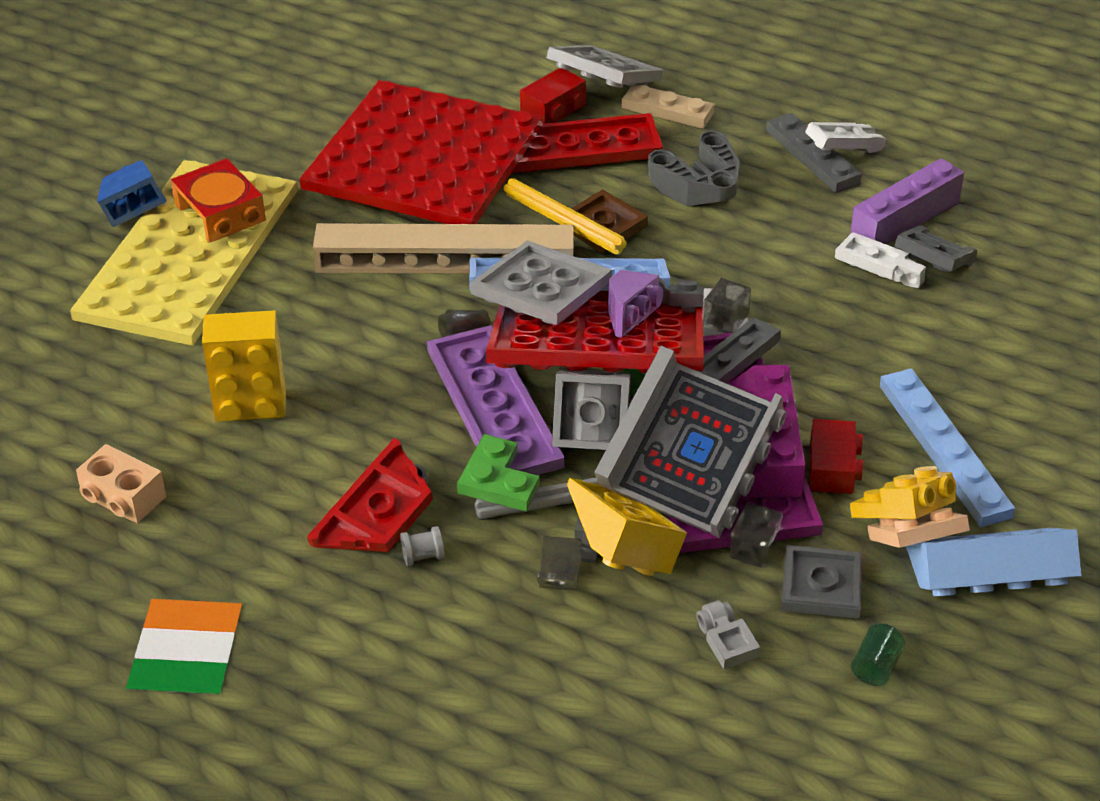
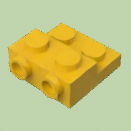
[850,466,956,519]

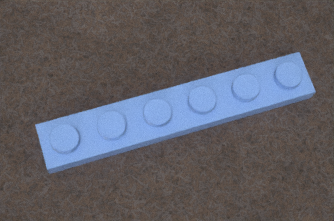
[879,368,1015,528]

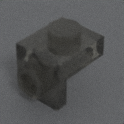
[730,502,783,568]

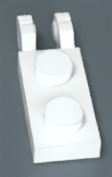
[806,122,886,153]

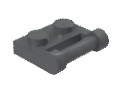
[894,225,978,272]

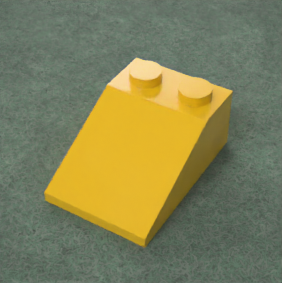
[567,478,687,576]

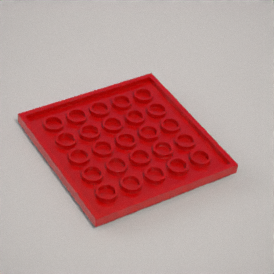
[299,80,543,224]
[486,290,704,373]

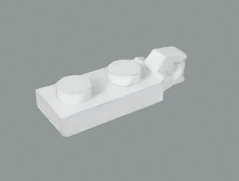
[835,232,926,288]

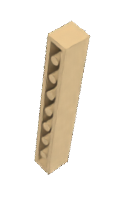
[313,224,573,274]

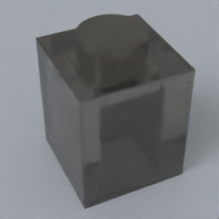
[703,278,751,334]

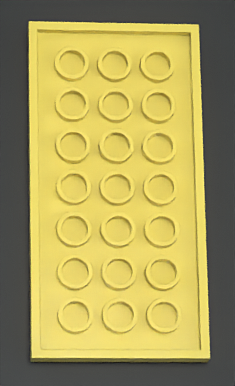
[70,160,298,346]

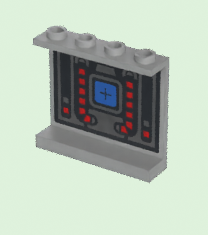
[595,346,787,538]

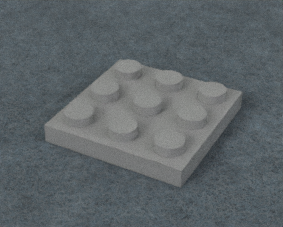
[546,45,664,87]
[470,241,612,325]

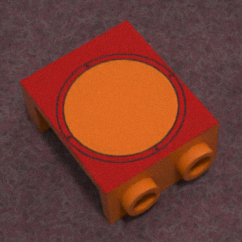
[170,158,266,243]

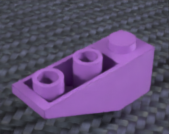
[608,270,663,337]

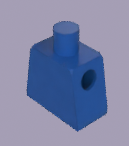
[97,160,167,227]

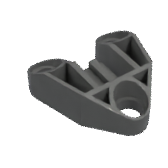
[648,131,739,206]

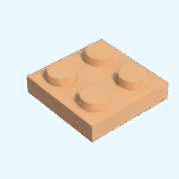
[867,508,970,548]

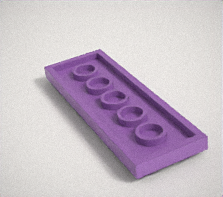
[427,325,564,475]

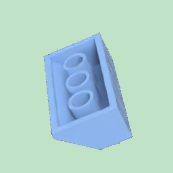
[906,528,1081,596]

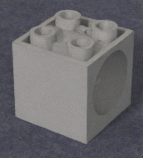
[552,368,632,450]

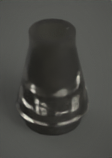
[438,309,490,337]

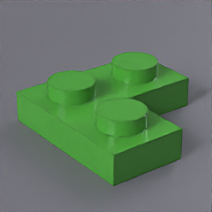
[457,434,539,512]

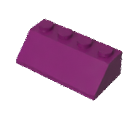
[729,365,805,498]

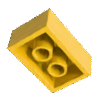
[202,310,286,422]

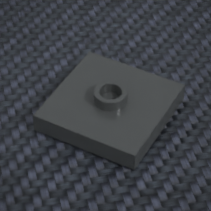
[781,545,863,619]

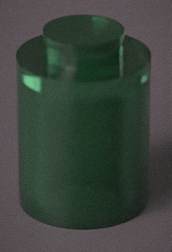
[851,624,905,686]

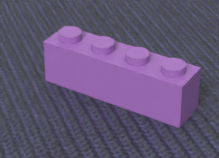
[850,158,964,244]

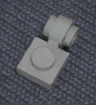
[696,600,760,669]

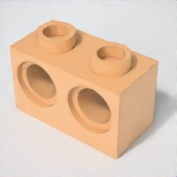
[76,444,166,524]

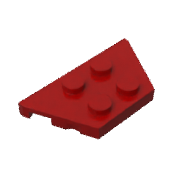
[306,438,434,552]

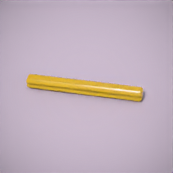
[504,178,627,254]

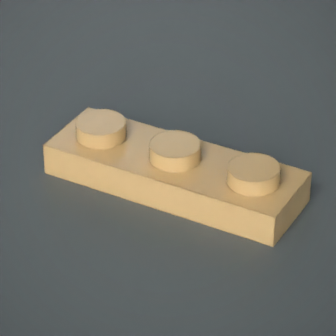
[622,84,714,129]

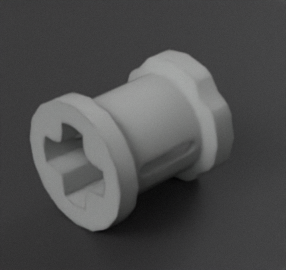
[400,526,445,566]

